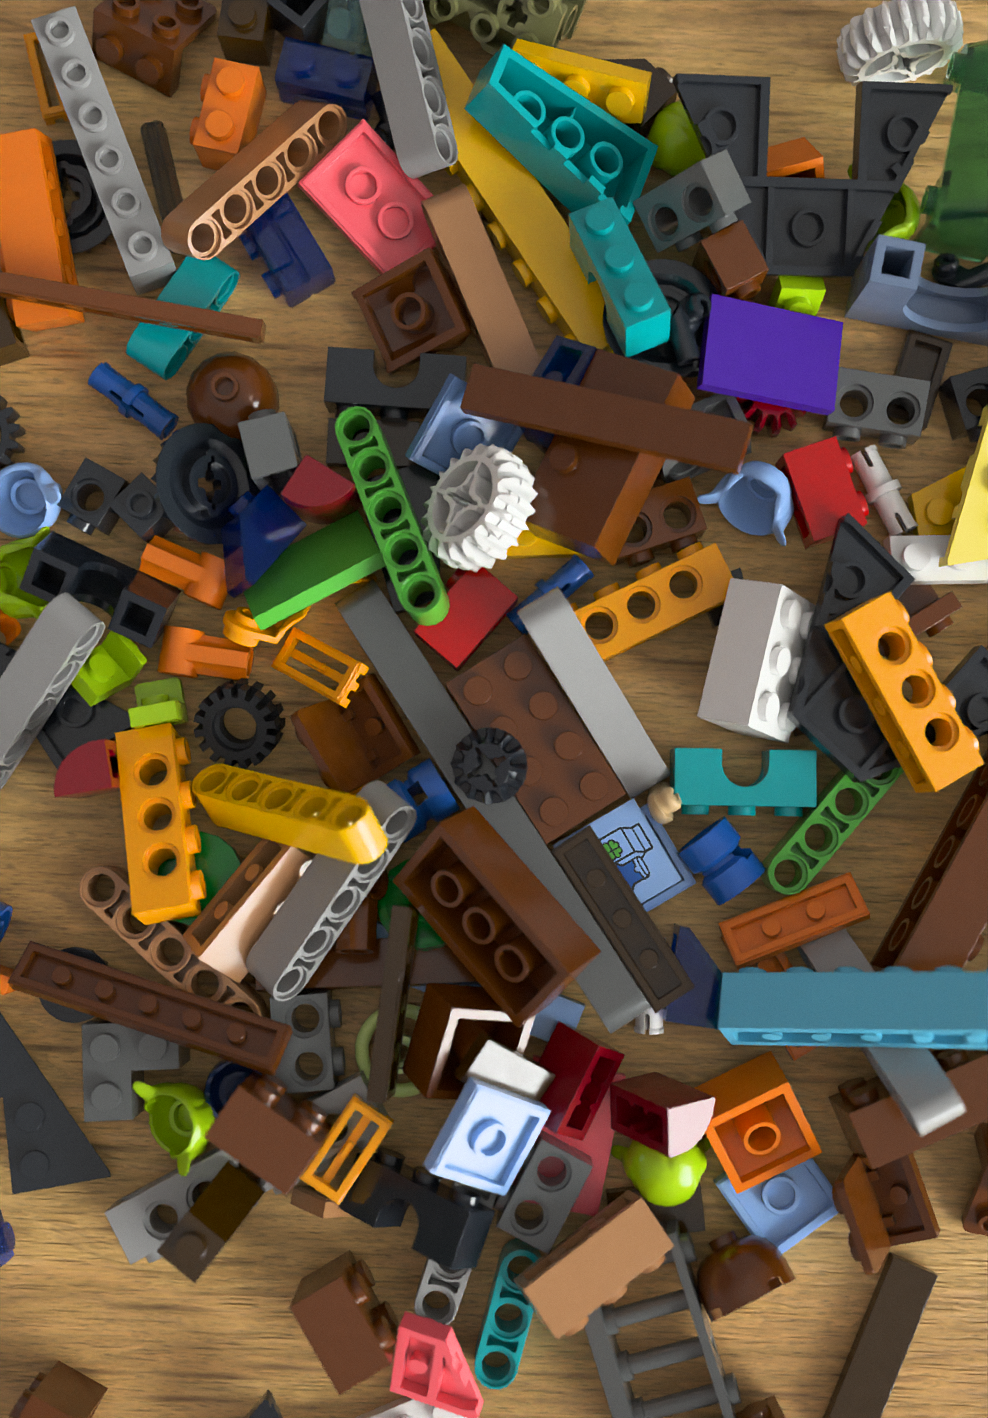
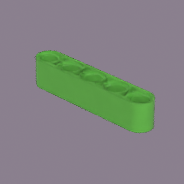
[335,406,450,626]
[761,767,904,895]

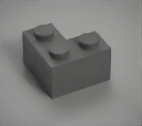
[82,1017,190,1122]

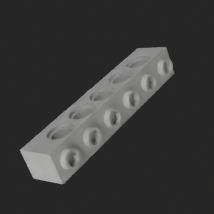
[31,6,177,296]
[104,1071,389,1265]

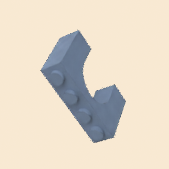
[844,234,988,346]

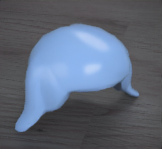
[697,461,794,546]
[0,462,63,539]

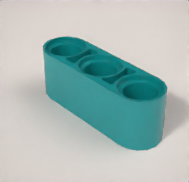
[126,256,239,380]
[474,1238,542,1390]

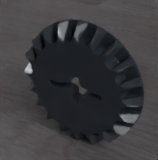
[52,139,112,255]
[602,259,719,377]
[151,423,261,545]

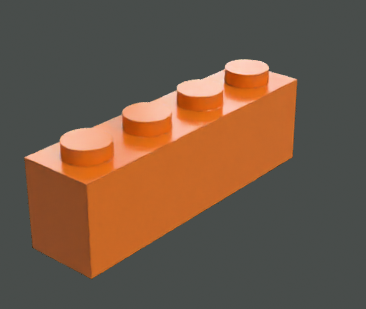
[0,128,85,332]

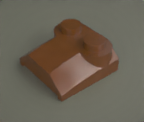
[351,248,472,375]

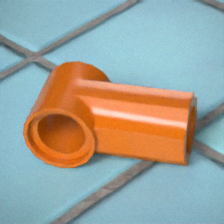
[139,535,240,611]
[157,626,254,681]

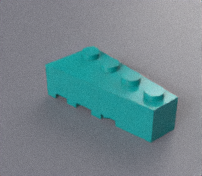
[464,44,658,225]

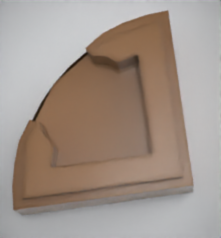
[290,1186,352,1219]

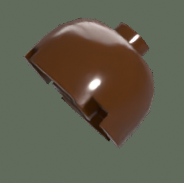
[186,352,279,443]
[697,1230,796,1323]

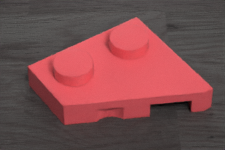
[390,1311,484,1418]

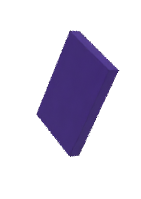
[696,294,843,416]

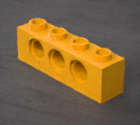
[569,541,733,662]
[824,591,984,793]
[115,722,206,925]

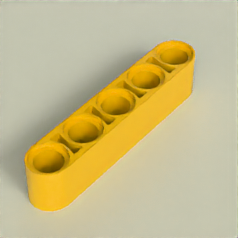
[191,764,388,864]

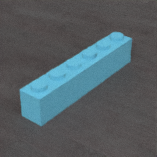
[718,966,988,1049]

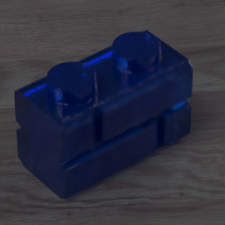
[275,37,378,122]
[238,192,336,308]

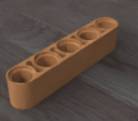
[161,100,348,260]
[421,183,548,379]
[79,865,267,1017]

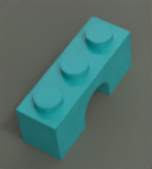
[568,197,671,358]
[670,748,817,817]

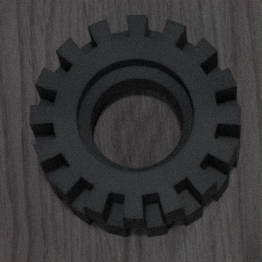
[194,678,285,769]

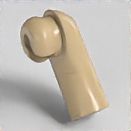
[647,781,682,824]

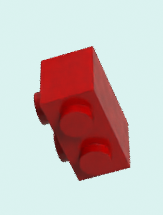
[775,436,869,549]
[414,567,518,672]

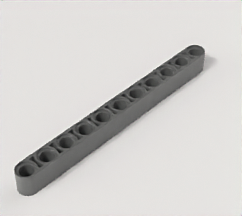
[335,579,651,1034]

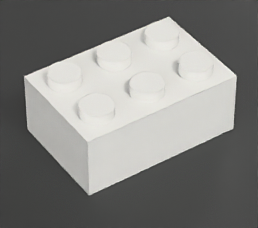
[697,578,816,743]

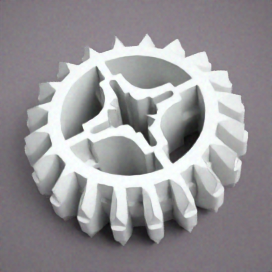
[836,0,964,87]
[420,443,538,573]

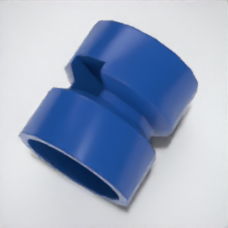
[386,758,460,843]
[677,816,766,905]

